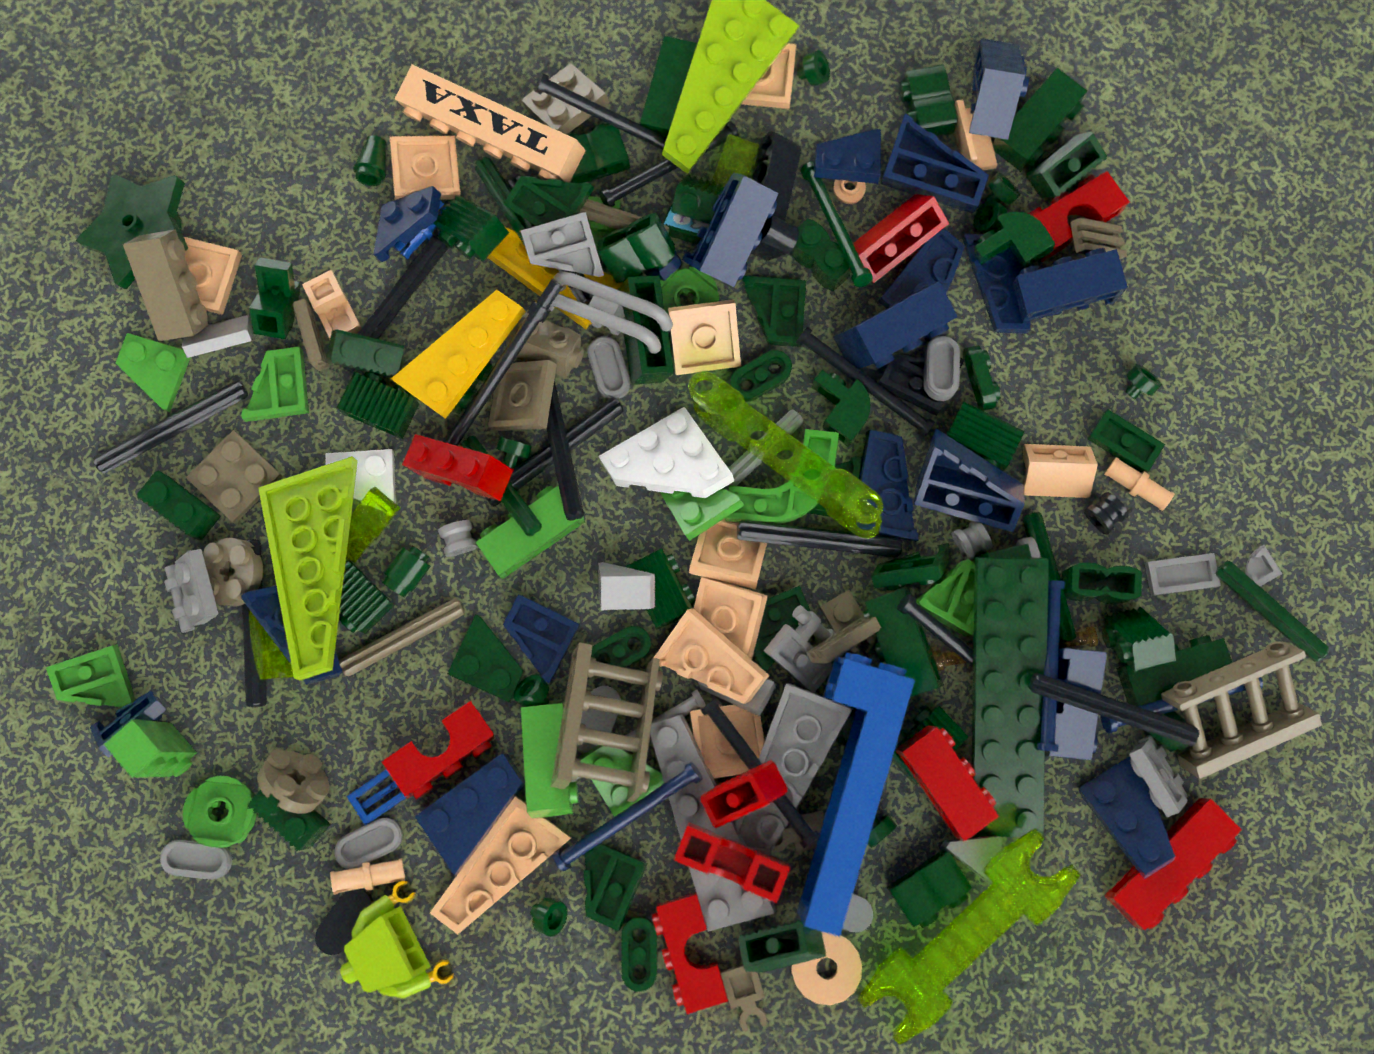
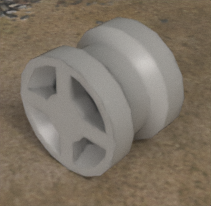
[438,520,478,557]
[951,521,993,560]

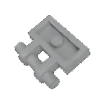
[164,549,219,633]
[764,606,841,693]
[1129,735,1188,817]

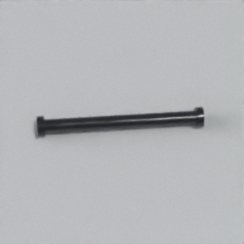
[535,73,667,150]
[599,121,739,207]
[795,326,935,437]
[897,593,973,667]
[701,698,821,848]

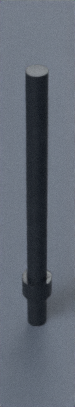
[445,279,563,446]

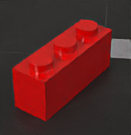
[853,194,949,284]
[895,725,999,842]

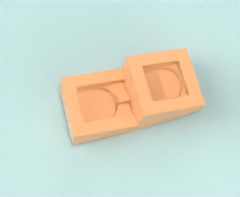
[302,270,362,339]

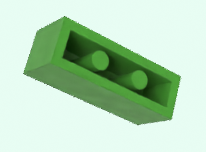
[476,486,585,579]
[521,703,579,818]
[104,719,197,778]

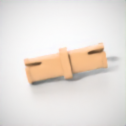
[1104,457,1175,511]
[330,858,405,895]

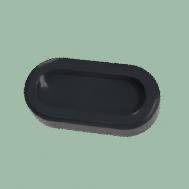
[315,889,374,955]

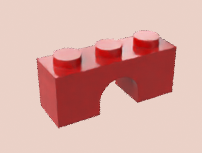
[1029,171,1130,262]
[402,434,513,501]
[381,700,494,800]
[674,822,790,903]
[652,892,728,1014]

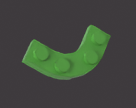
[725,429,839,524]

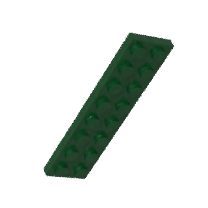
[972,557,1049,837]

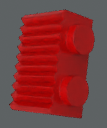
[700,760,788,828]

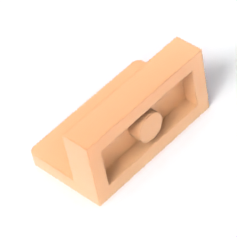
[954,99,997,171]
[1023,444,1098,498]

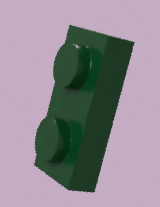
[1087,409,1165,473]

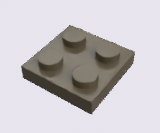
[521,63,609,135]
[488,360,557,431]
[186,430,282,524]

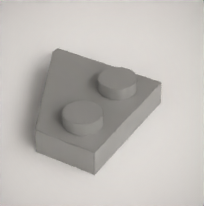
[520,212,604,277]

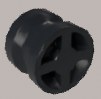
[1084,492,1129,535]

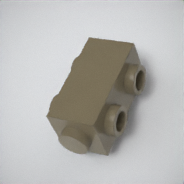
[506,312,584,378]

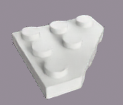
[599,407,734,498]

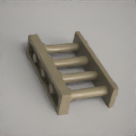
[1161,641,1322,779]
[551,642,663,802]

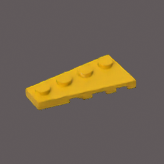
[487,227,623,330]
[391,290,526,419]

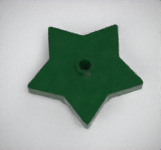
[76,174,188,289]

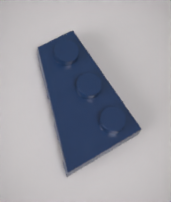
[878,228,965,342]
[962,234,1030,334]
[851,430,919,542]
[241,585,342,685]
[1079,756,1175,879]

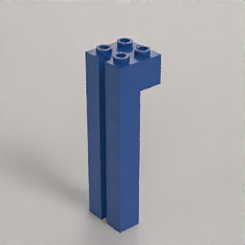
[797,652,915,937]

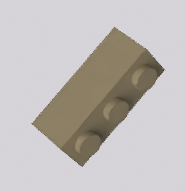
[123,230,209,341]

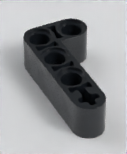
[750,131,801,261]

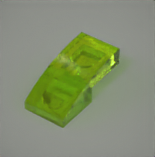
[712,134,759,187]
[346,487,401,563]
[249,611,294,679]

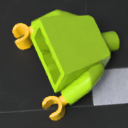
[340,881,454,999]

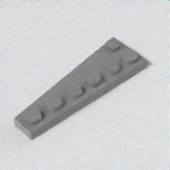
[734,683,853,855]
[650,714,776,931]

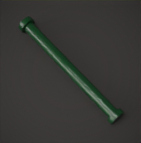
[800,161,873,287]

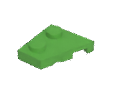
[116,333,191,412]

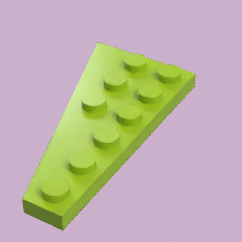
[662,0,799,174]
[258,456,358,680]

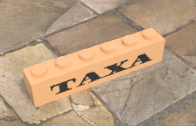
[395,64,586,182]

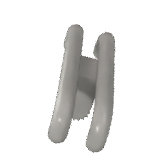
[549,271,673,354]

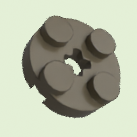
[203,538,263,606]
[257,749,329,814]

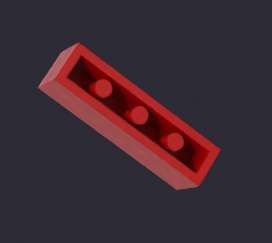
[1104,798,1242,931]

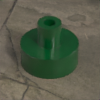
[797,50,830,86]
[986,173,1020,205]
[974,200,1008,234]
[1125,364,1162,399]
[496,436,532,469]
[513,674,549,707]
[867,814,897,848]
[530,897,568,937]

